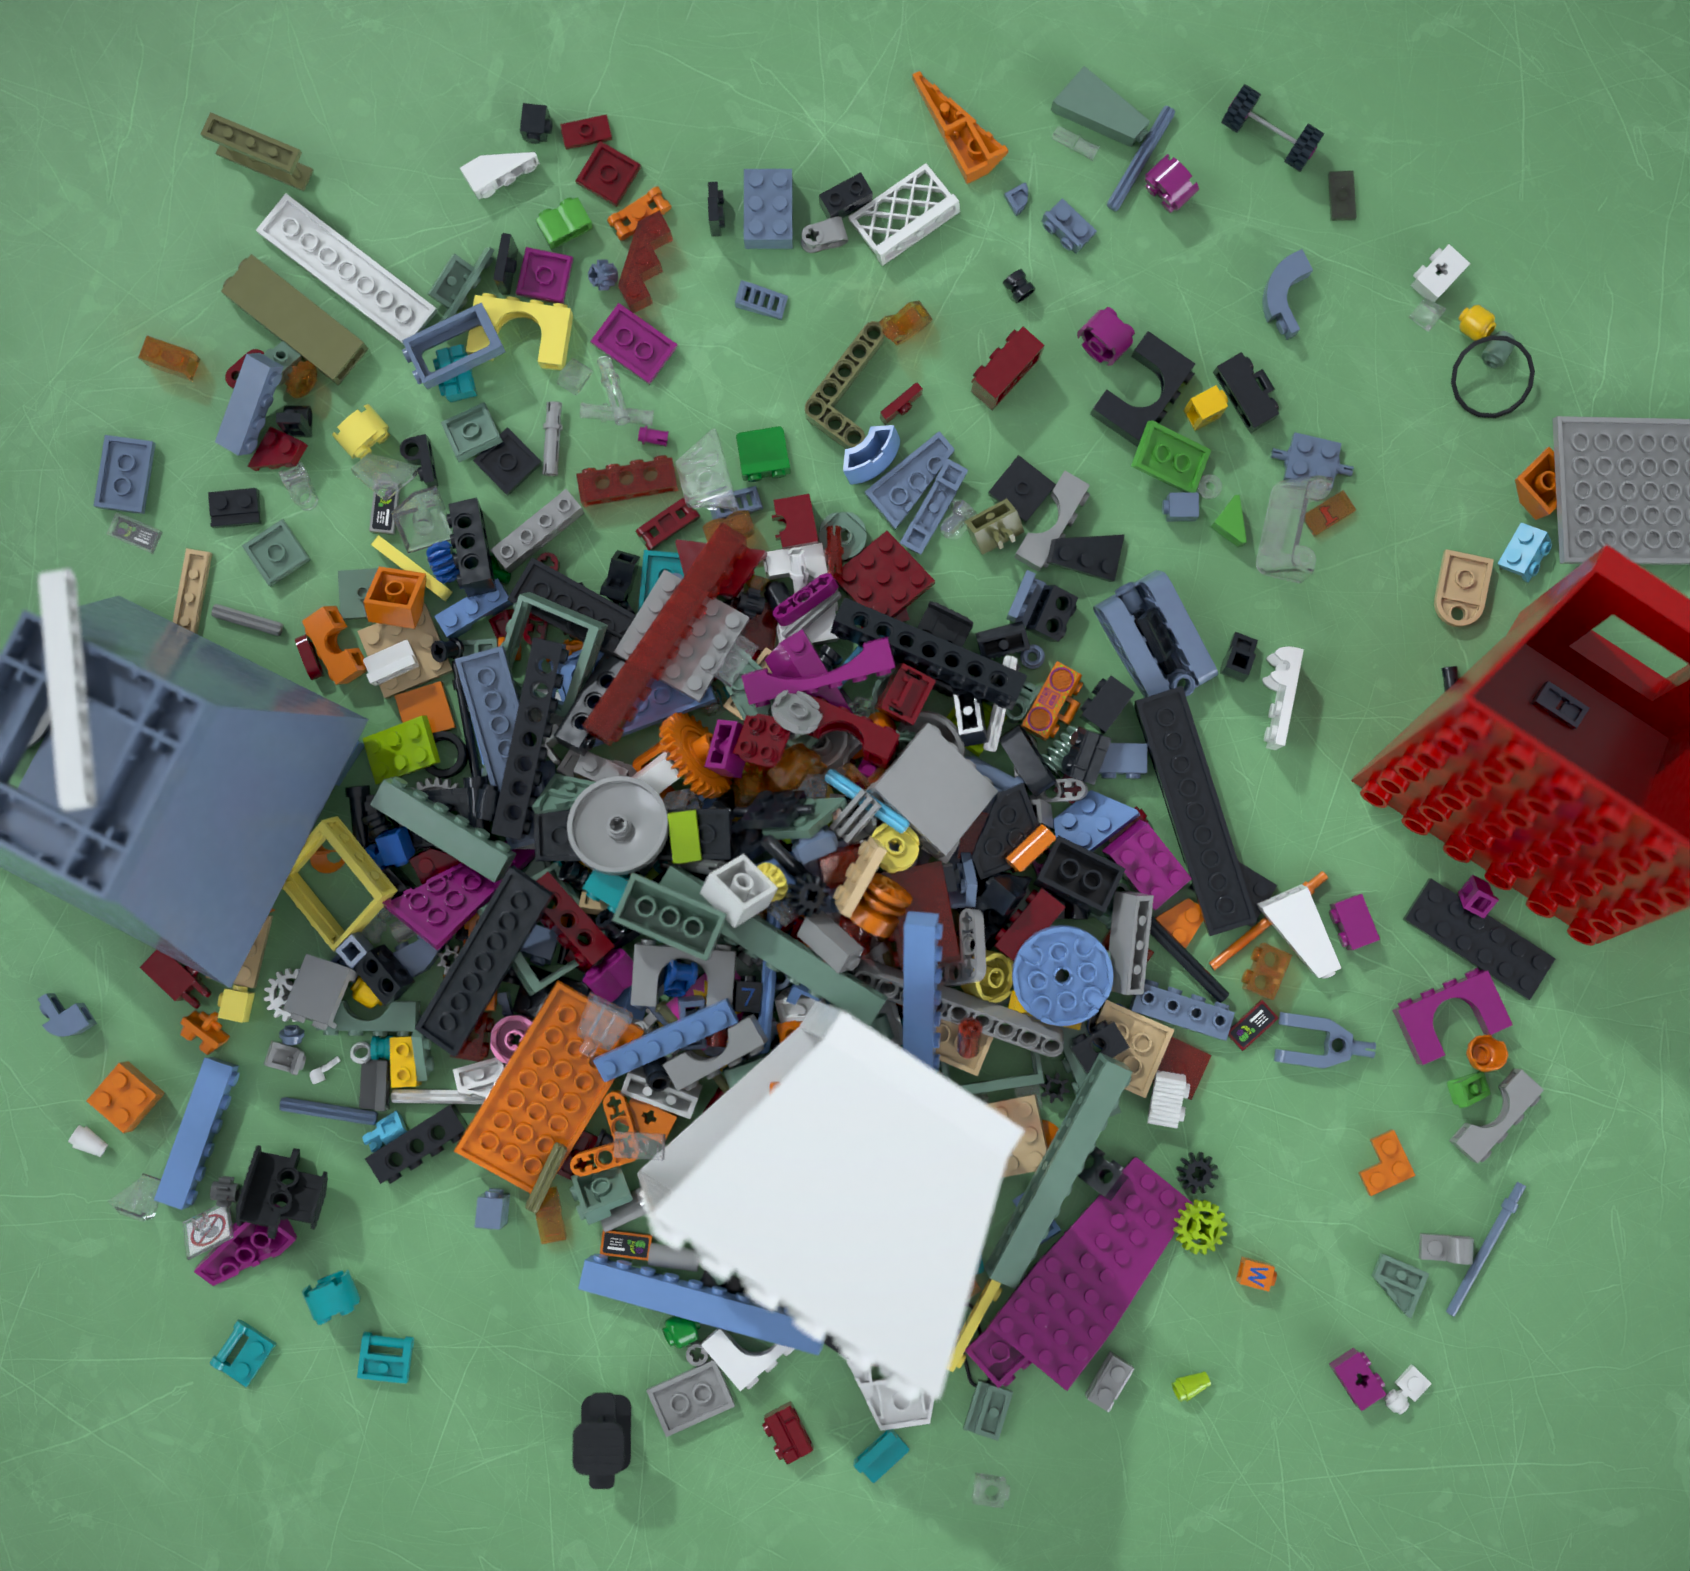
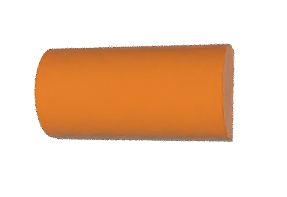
[1005,824,1056,872]

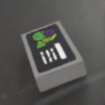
[369,483,401,535]

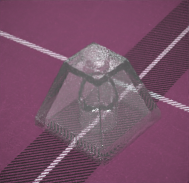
[391,485,453,554]

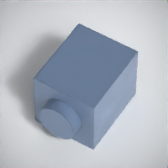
[1162,492,1199,521]

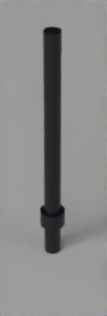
[451,660,481,777]

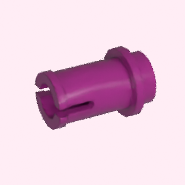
[638,425,669,447]

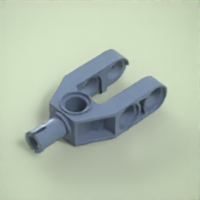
[1274,1012,1376,1068]

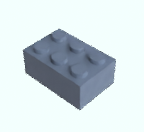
[744,169,793,249]

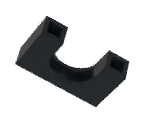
[1090,331,1195,447]

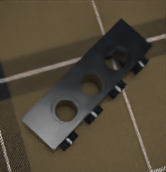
[446,497,497,597]
[554,653,634,756]
[365,1104,468,1184]

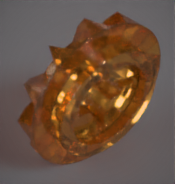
[285,361,317,398]

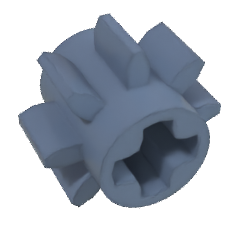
[588,259,618,290]

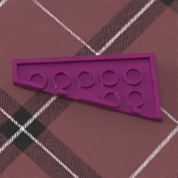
[383,840,535,950]

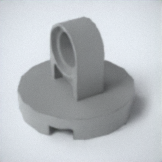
[772,690,822,740]

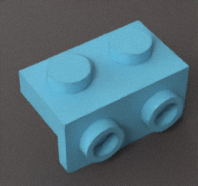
[1498,523,1552,582]

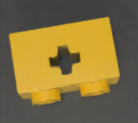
[1183,385,1228,431]
[390,1036,422,1088]

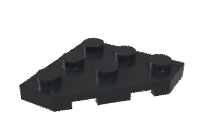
[970,783,1049,880]

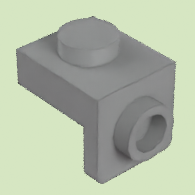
[264,1040,306,1076]

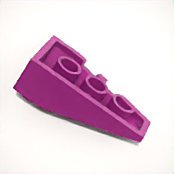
[765,629,853,714]
[194,1204,297,1286]

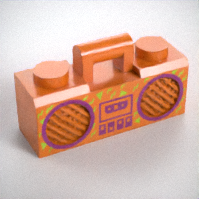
[1021,661,1083,741]

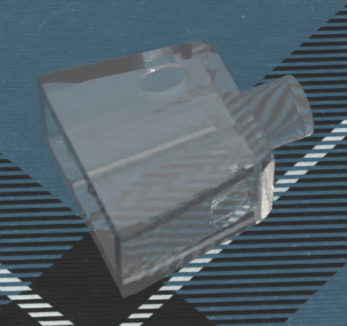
[577,992,633,1058]

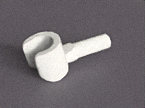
[309,1056,341,1084]

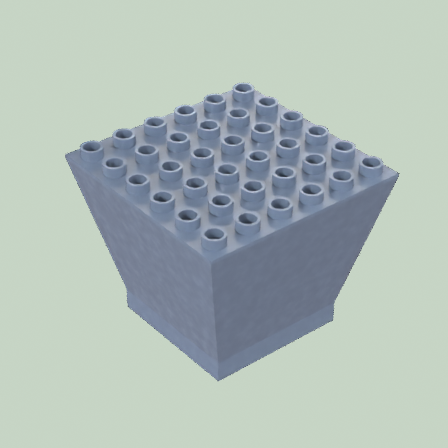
[0,596,369,988]

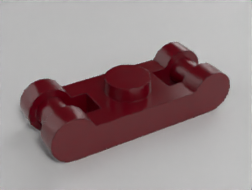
[635,496,701,551]

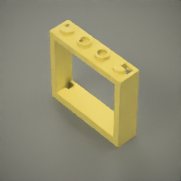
[282,816,398,952]

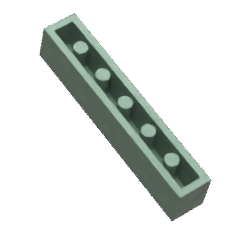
[370,776,516,882]

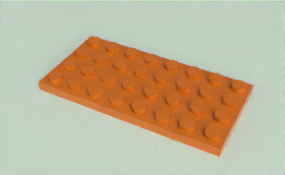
[454,980,644,1194]

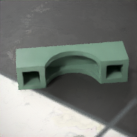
[316,1000,420,1036]

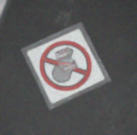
[183,1206,234,1260]

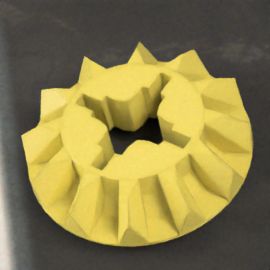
[757,863,788,902]

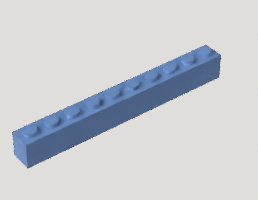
[578,1254,826,1355]

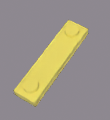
[948,1278,1002,1372]

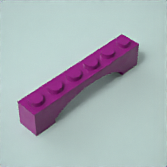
[741,636,895,707]

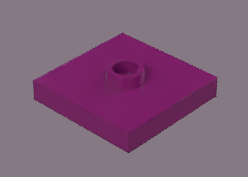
[516,247,574,304]

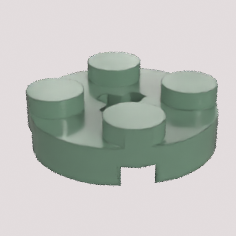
[818,512,867,562]

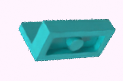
[853,1429,909,1483]

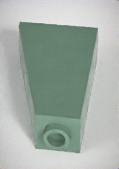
[1051,66,1150,147]

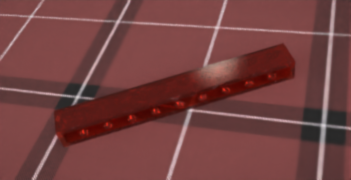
[583,522,748,746]

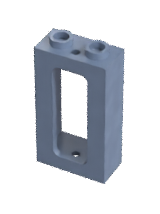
[402,302,506,390]

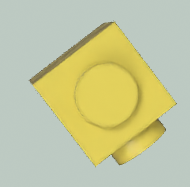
[218,984,255,1023]

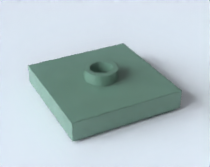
[441,402,503,462]
[242,519,311,587]
[338,568,378,620]

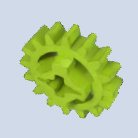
[1173,1199,1228,1255]

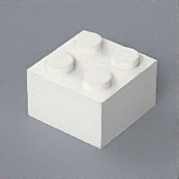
[700,854,778,928]

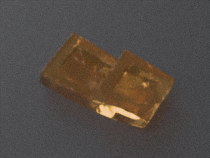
[535,1186,567,1244]

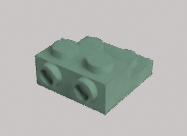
[570,1160,633,1225]

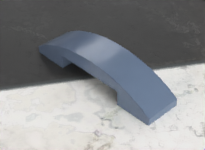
[900,458,968,555]

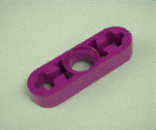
[773,573,838,626]

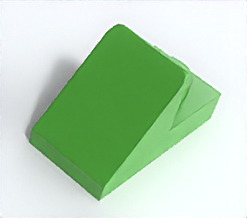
[1447,1071,1491,1108]

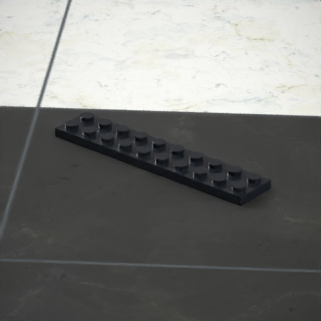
[1134,686,1257,936]

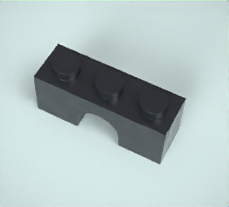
[956,874,1027,950]

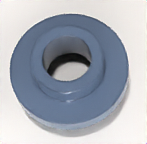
[1020,645,1045,669]
[279,1025,305,1045]

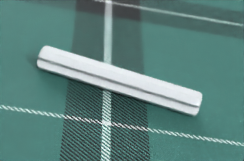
[983,656,1018,752]
[391,1089,485,1104]

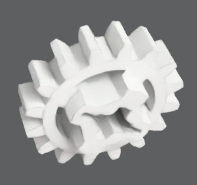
[264,968,300,1022]

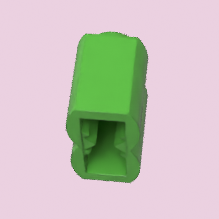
[535,197,593,250]

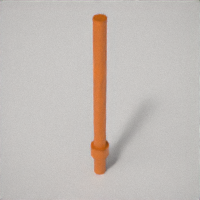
[1209,871,1328,971]

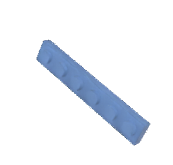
[593,998,739,1083]

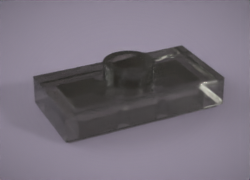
[1328,171,1356,221]

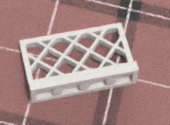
[848,163,960,266]

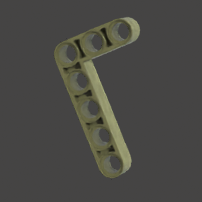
[805,321,885,449]

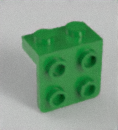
[736,426,791,482]

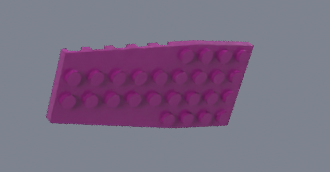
[988,1157,1193,1391]

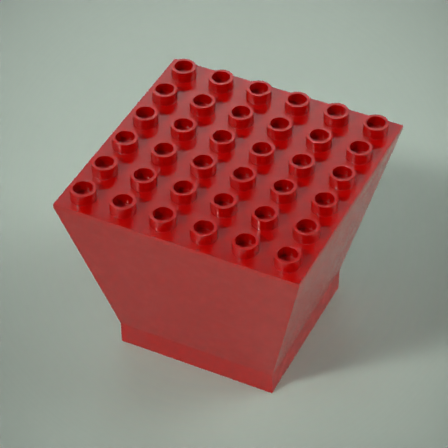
[1351,544,1690,946]

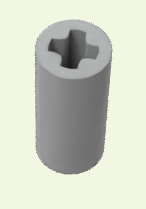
[648,1243,700,1272]

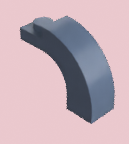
[1263,249,1313,340]

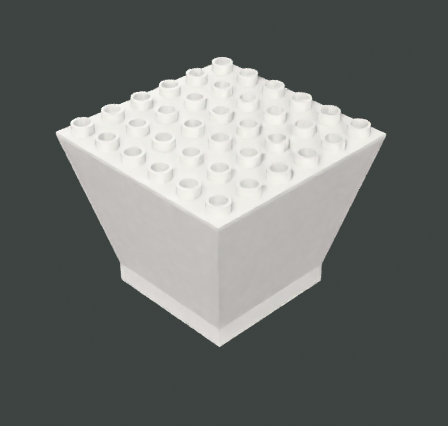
[637,1001,1025,1402]

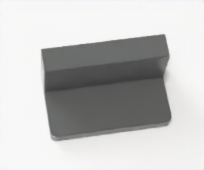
[359,1059,391,1111]

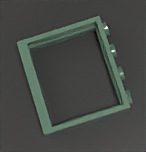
[500,592,608,717]
[477,863,605,996]
[940,997,1044,1094]

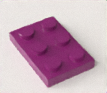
[590,303,678,385]

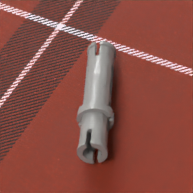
[542,401,563,476]

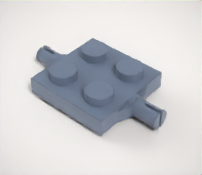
[1271,432,1354,491]

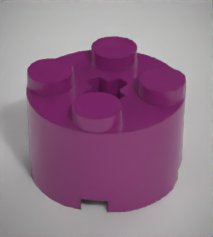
[1145,154,1199,213]
[1077,307,1135,366]

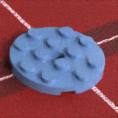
[1012,925,1113,1026]

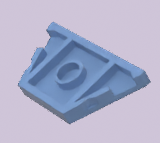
[1053,790,1140,852]

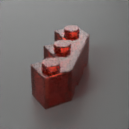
[618,210,673,313]

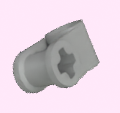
[801,217,849,253]

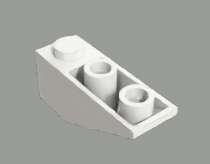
[460,152,540,200]

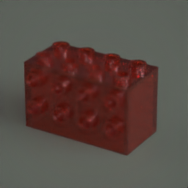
[882,861,961,971]

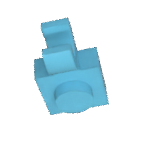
[362,1110,407,1152]

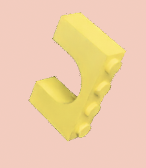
[466,293,573,371]

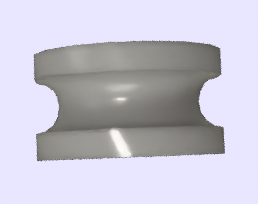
[686,1341,709,1366]

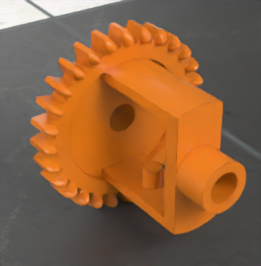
[632,712,733,809]

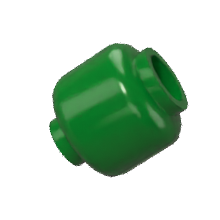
[662,1316,701,1349]

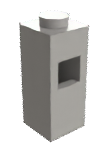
[797,911,864,974]

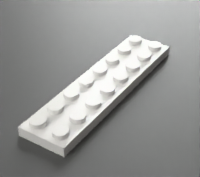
[256,193,438,345]

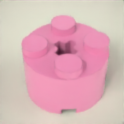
[490,1014,534,1064]

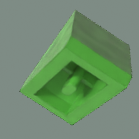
[1211,494,1247,547]

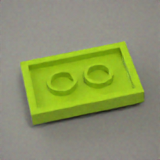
[362,716,441,785]

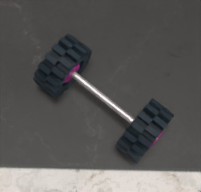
[1221,84,1325,172]

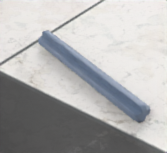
[1107,106,1175,211]

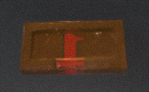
[1301,490,1356,537]

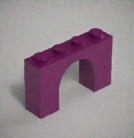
[1392,968,1513,1065]

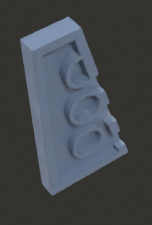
[865,431,955,530]

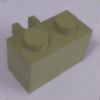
[964,499,1025,555]

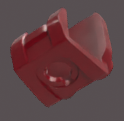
[733,714,790,768]

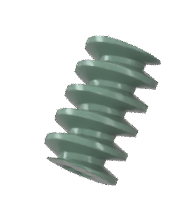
[1041,726,1078,778]

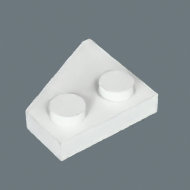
[453,1057,504,1099]

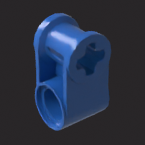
[664,959,698,997]

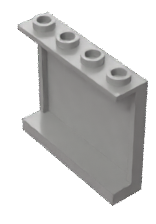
[866,723,998,859]

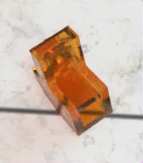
[878,300,933,346]
[767,743,827,790]

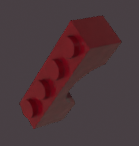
[807,695,900,769]

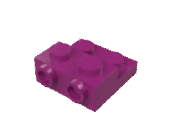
[965,1327,1032,1389]

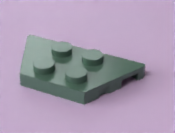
[762,797,848,839]

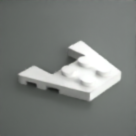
[847,1359,934,1431]

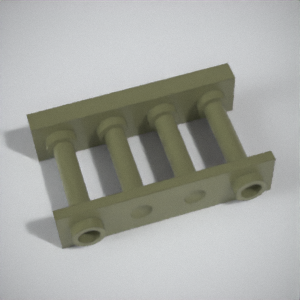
[201,112,314,191]

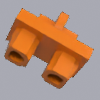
[180,1010,230,1055]

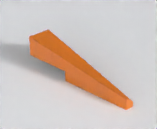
[912,71,1008,184]

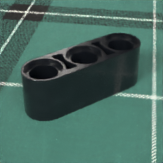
[999,724,1057,797]

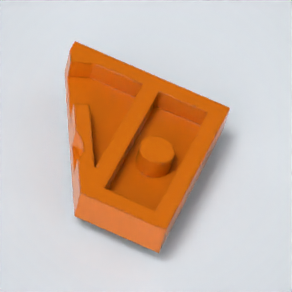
[1156,898,1203,949]

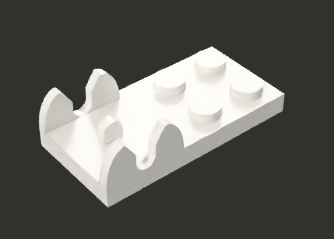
[1262,647,1304,750]

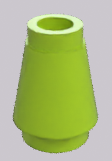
[1172,1371,1211,1402]

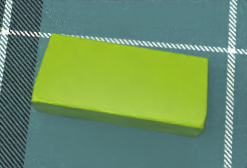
[668,810,702,864]

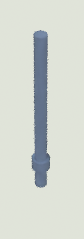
[1446,1182,1526,1317]

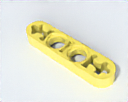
[371,535,453,602]

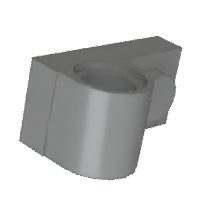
[1419,1233,1474,1264]

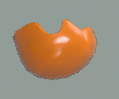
[1466,1035,1508,1072]

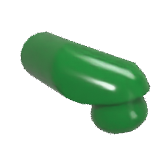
[490,552,511,584]

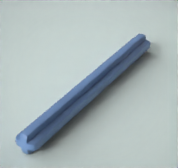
[758,904,782,1053]

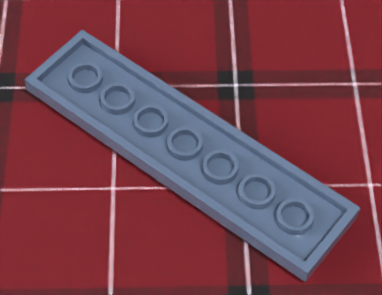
[455,646,545,850]

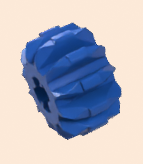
[426,540,460,584]

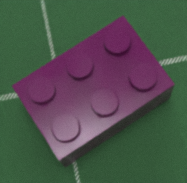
[1102,819,1191,911]

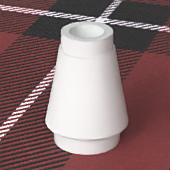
[68,1125,109,1157]

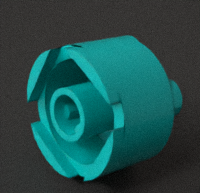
[302,1270,361,1325]

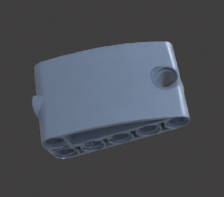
[1093,570,1218,698]

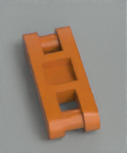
[607,186,672,241]

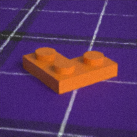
[1358,1129,1416,1196]

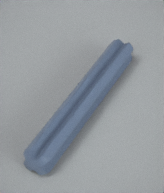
[279,1097,378,1125]

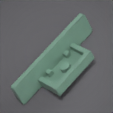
[427,247,494,322]

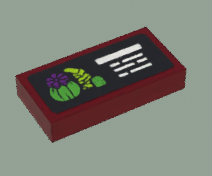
[1228,1000,1279,1051]

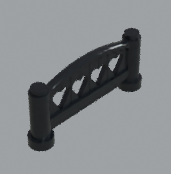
[345,775,490,849]

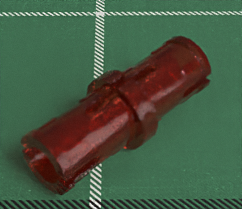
[825,526,844,577]

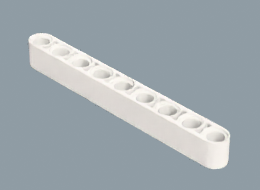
[39,568,96,811]

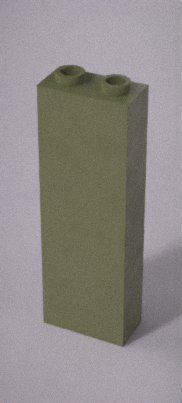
[221,254,369,386]

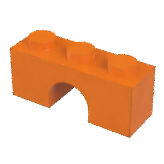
[302,606,367,685]

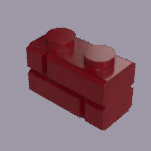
[762,1401,814,1464]

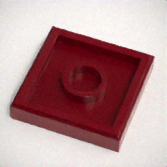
[575,141,641,207]

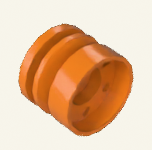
[850,873,913,938]

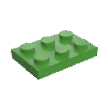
[1131,421,1211,493]

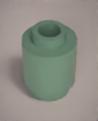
[1481,331,1515,368]

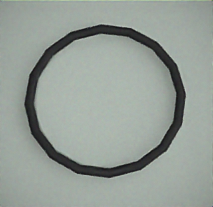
[1451,335,1535,418]

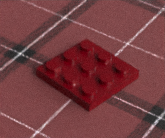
[832,531,935,618]

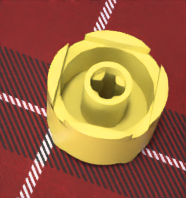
[332,404,390,460]
[961,950,1013,1003]

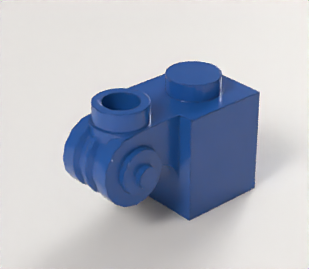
[365,826,415,870]

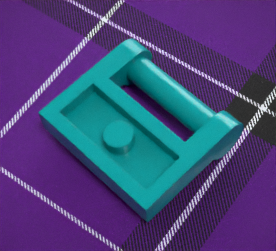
[209,1320,276,1387]
[357,1332,414,1384]

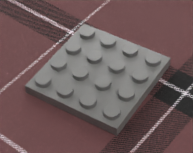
[614,570,750,703]

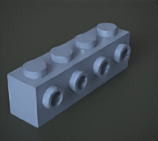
[215,353,284,456]
[1129,979,1235,1041]

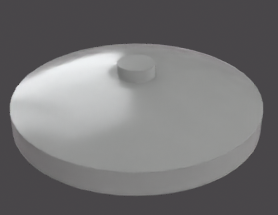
[567,776,669,875]

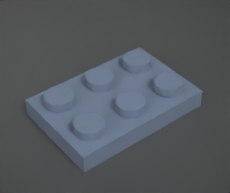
[93,435,156,514]

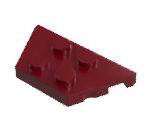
[675,539,768,597]

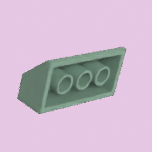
[612,873,727,961]

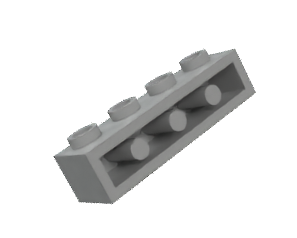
[1109,891,1154,995]

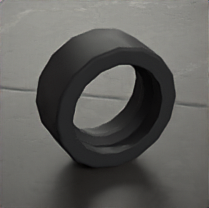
[424,731,468,778]

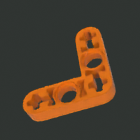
[570,1090,641,1176]

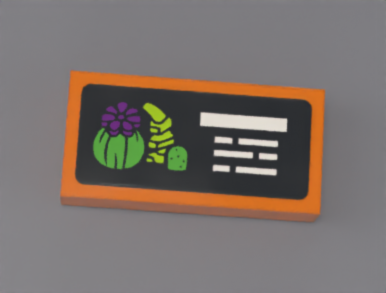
[600,1229,653,1261]

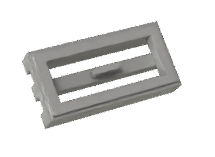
[830,789,882,844]

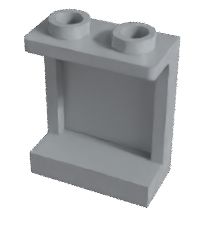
[283,954,359,1031]

